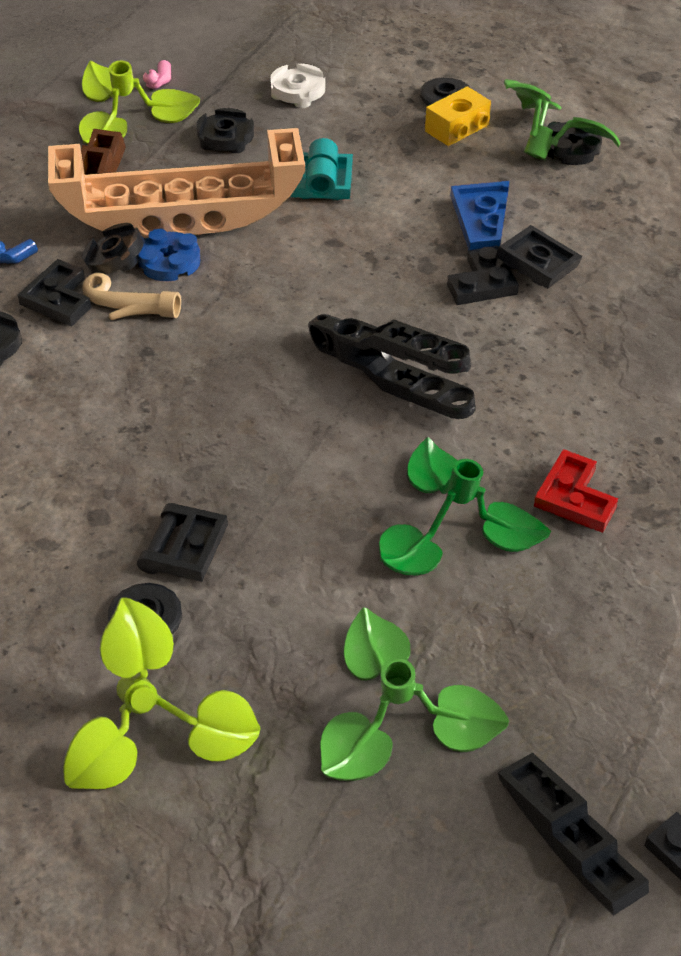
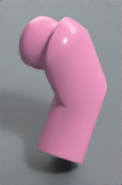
[143,60,171,90]

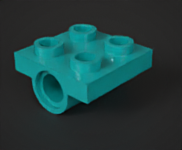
[290,138,353,200]

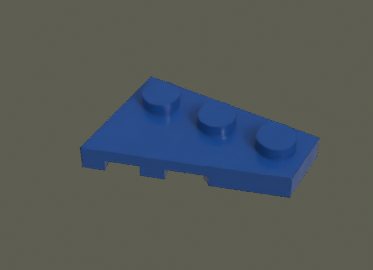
[450,181,510,250]

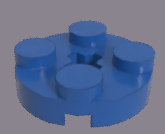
[137,229,201,281]

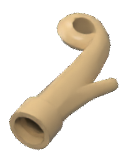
[82,273,181,320]

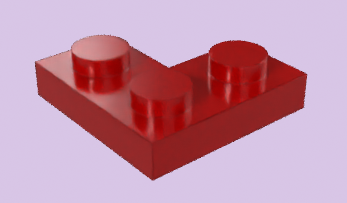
[534,449,619,533]

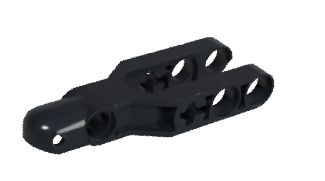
[308,314,476,419]

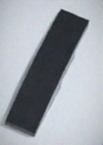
[498,753,649,916]

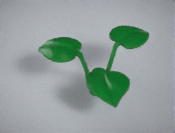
[379,437,551,576]

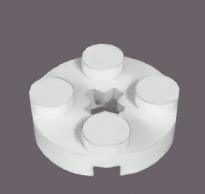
[271,64,325,108]

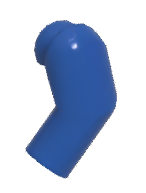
[0,239,38,264]

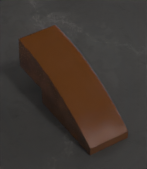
[81,129,126,175]

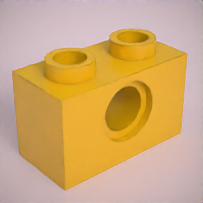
[425,86,491,146]

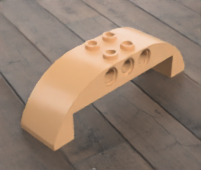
[48,128,305,238]

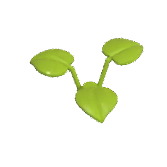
[79,60,200,145]
[63,597,261,789]

